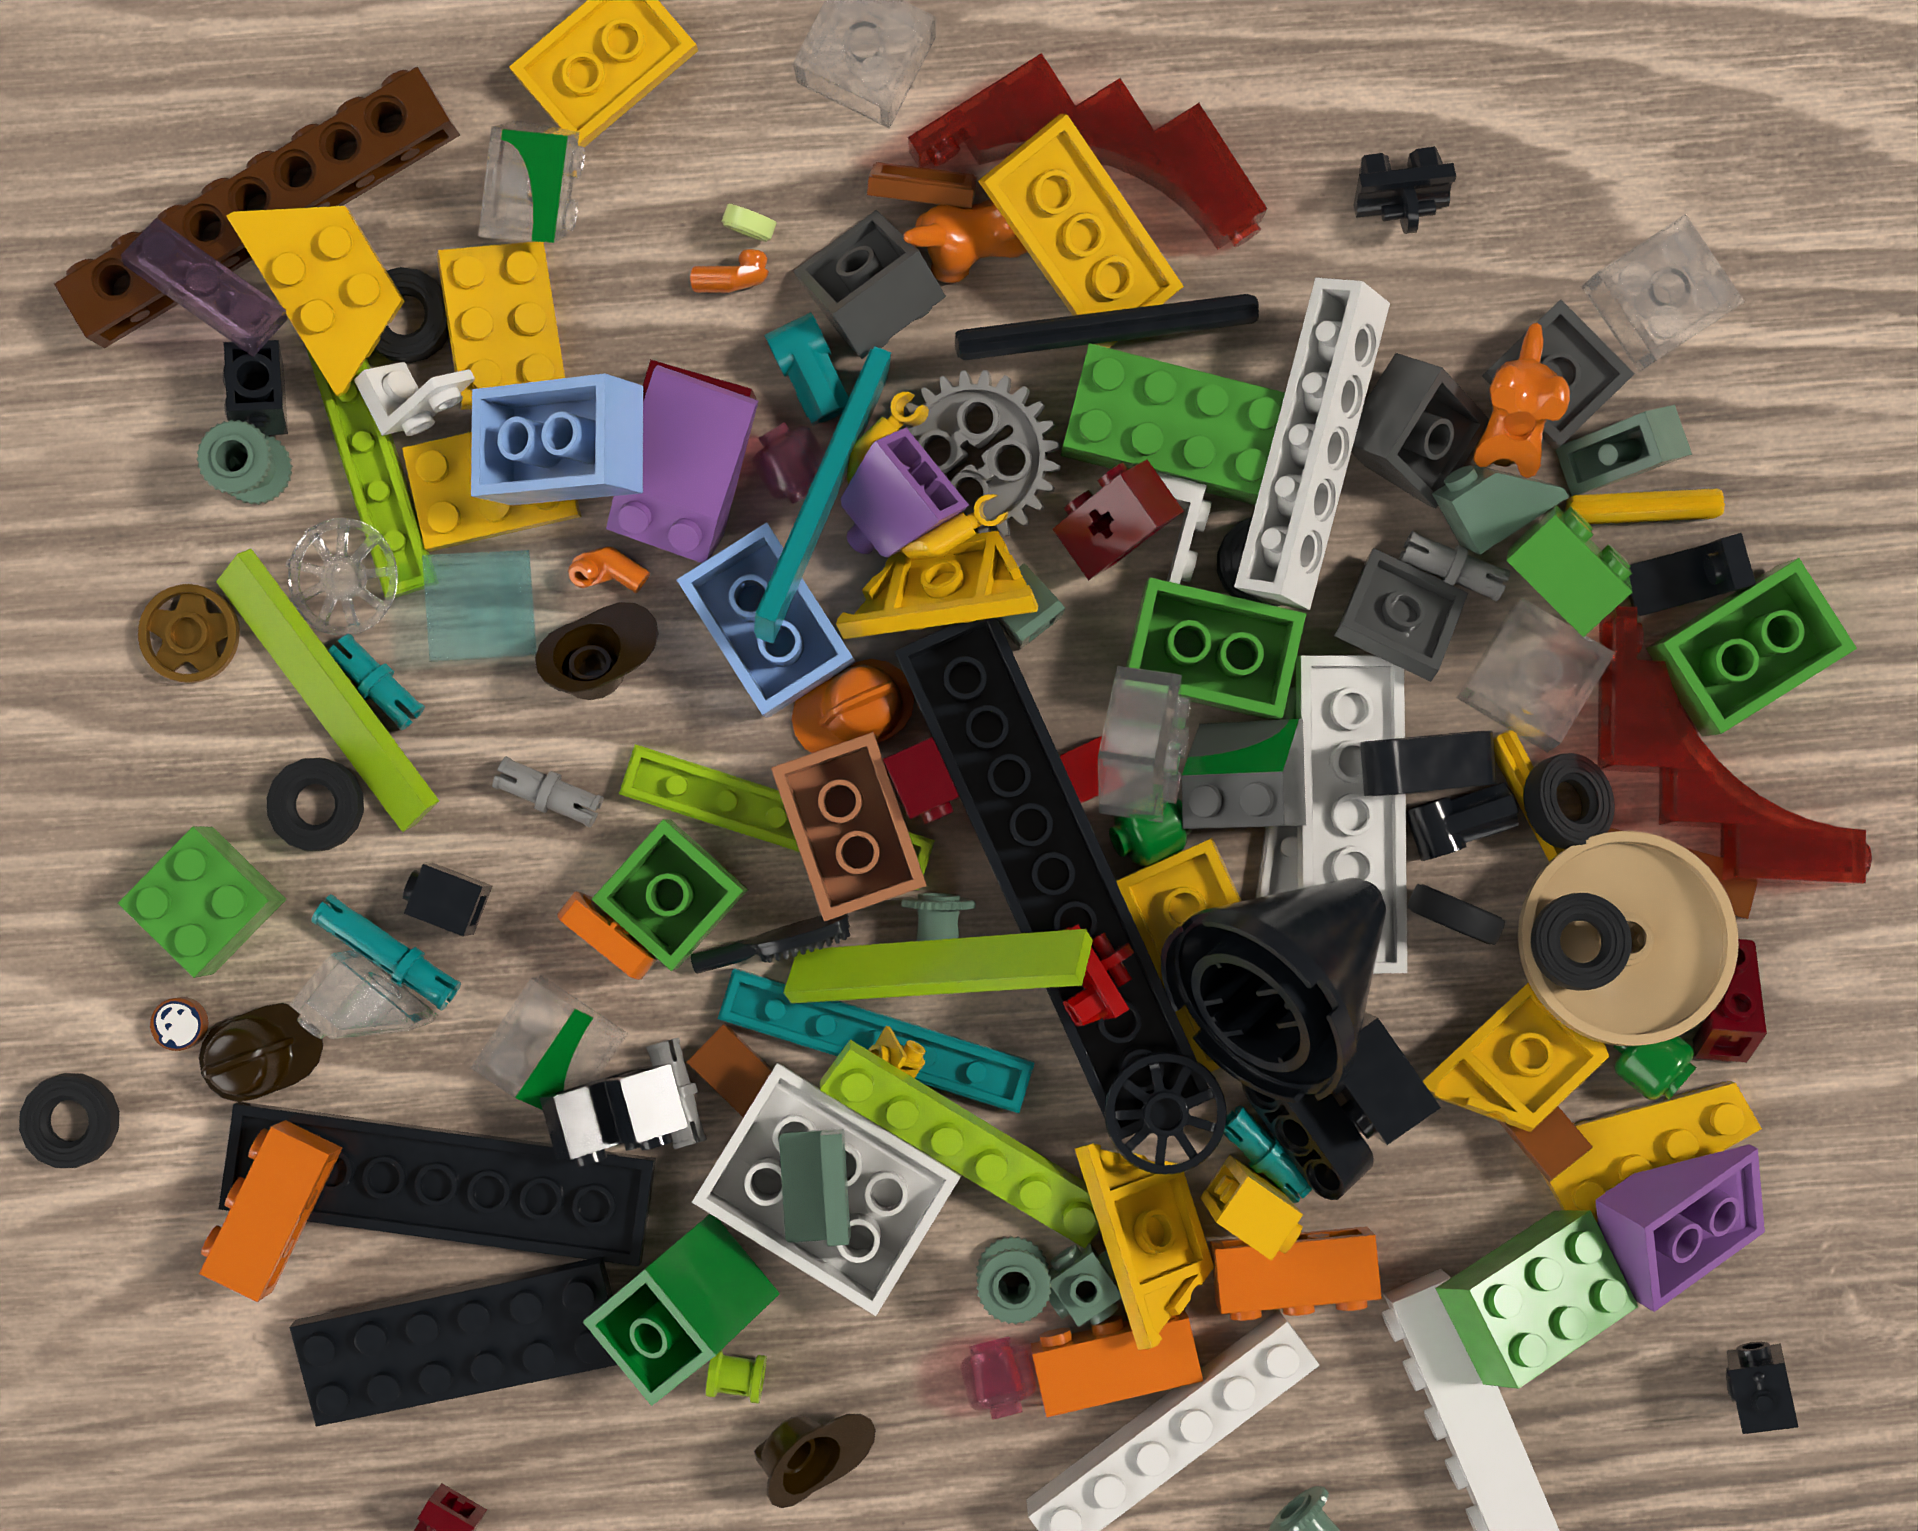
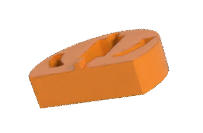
[557,891,657,980]

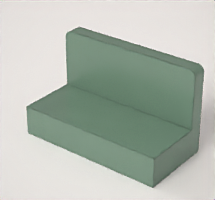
[779,1128,851,1246]

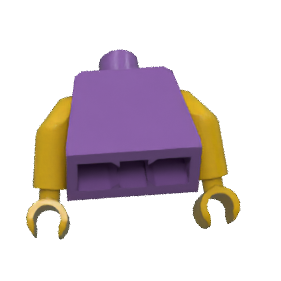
[841,392,1009,558]

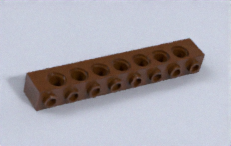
[54,67,460,349]

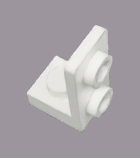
[354,362,475,436]
[1157,472,1212,584]

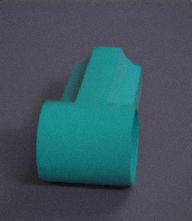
[764,312,849,426]

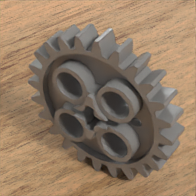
[899,370,1061,537]

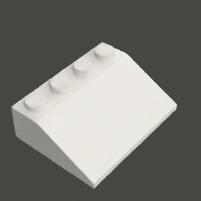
[692,1063,961,1316]

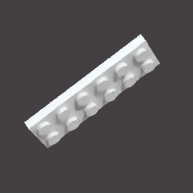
[1295,656,1407,974]

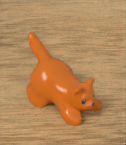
[903,199,1027,283]
[1473,323,1570,478]

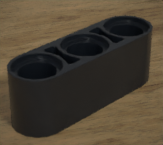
[1360,730,1497,796]
[1241,1083,1374,1200]

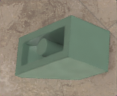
[1556,405,1692,496]
[1432,465,1569,554]
[997,563,1065,649]

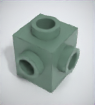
[1048,1243,1121,1327]

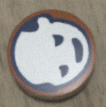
[150,997,209,1051]

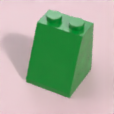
[583,1214,780,1406]

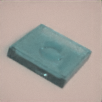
[422,550,537,662]

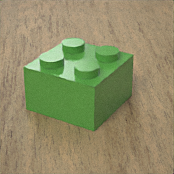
[1506,505,1633,637]
[592,819,749,971]
[118,826,287,978]

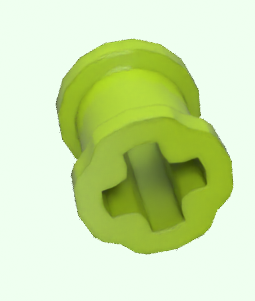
[706,1350,767,1404]

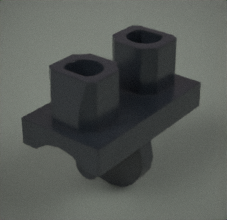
[1353,146,1456,234]

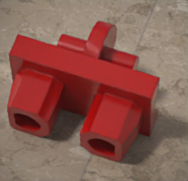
[1063,924,1134,1027]

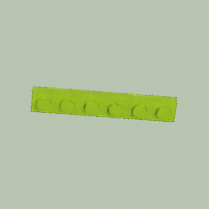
[820,1040,1100,1249]

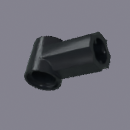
[1406,782,1520,861]

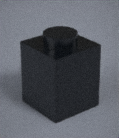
[403,863,493,937]

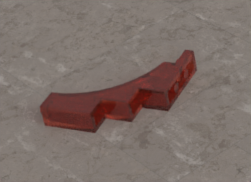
[908,53,1268,250]
[1597,606,1872,886]

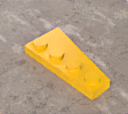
[1541,1081,1762,1222]

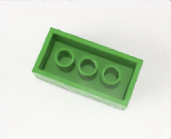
[1061,343,1285,505]

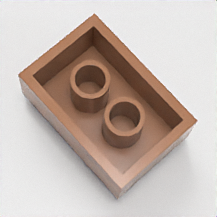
[771,732,927,921]

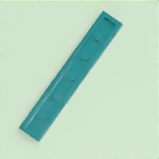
[754,346,892,644]
[717,968,1035,1113]

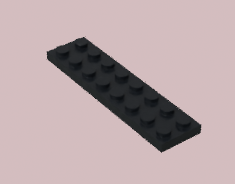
[218,1102,656,1266]

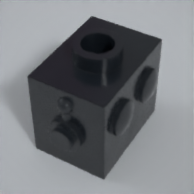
[222,340,288,435]
[1726,1342,1799,1434]

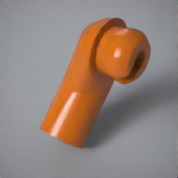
[690,249,769,293]
[568,546,650,593]

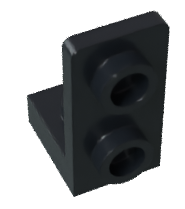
[1629,533,1756,617]

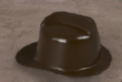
[535,602,659,700]
[199,1003,324,1102]
[754,1414,876,1508]

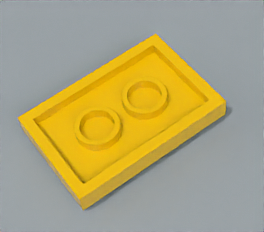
[509,0,698,151]
[437,242,565,410]
[402,432,582,552]

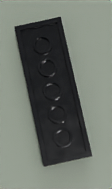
[289,1256,617,1427]

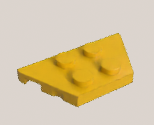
[227,206,405,397]
[836,530,1038,639]
[1423,982,1609,1132]
[1075,1143,1214,1350]

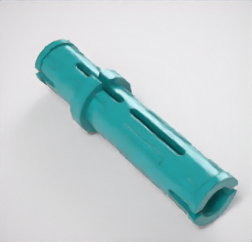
[311,894,461,1011]

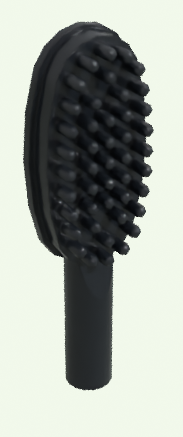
[691,913,850,974]

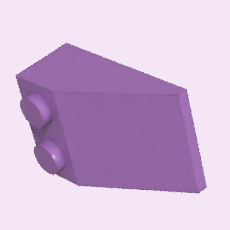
[606,365,759,563]
[1595,1144,1765,1312]

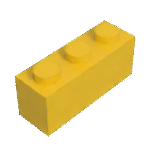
[1200,1155,1303,1261]

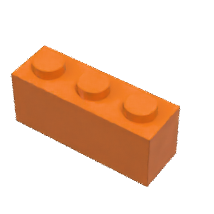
[199,1120,343,1302]
[1210,1226,1382,1321]
[1031,1309,1203,1417]

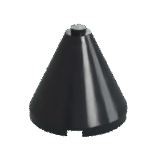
[1161,878,1386,1103]

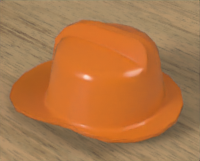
[791,659,914,753]

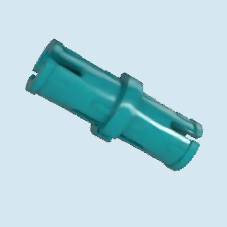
[328,633,425,730]
[1223,1105,1312,1203]

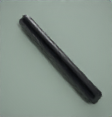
[955,294,1259,360]

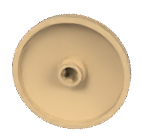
[1518,831,1739,1046]

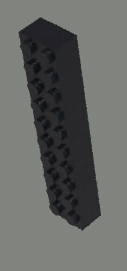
[894,618,1213,1140]

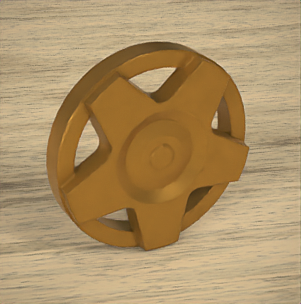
[138,584,240,683]

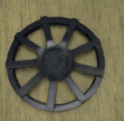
[1104,1052,1227,1175]

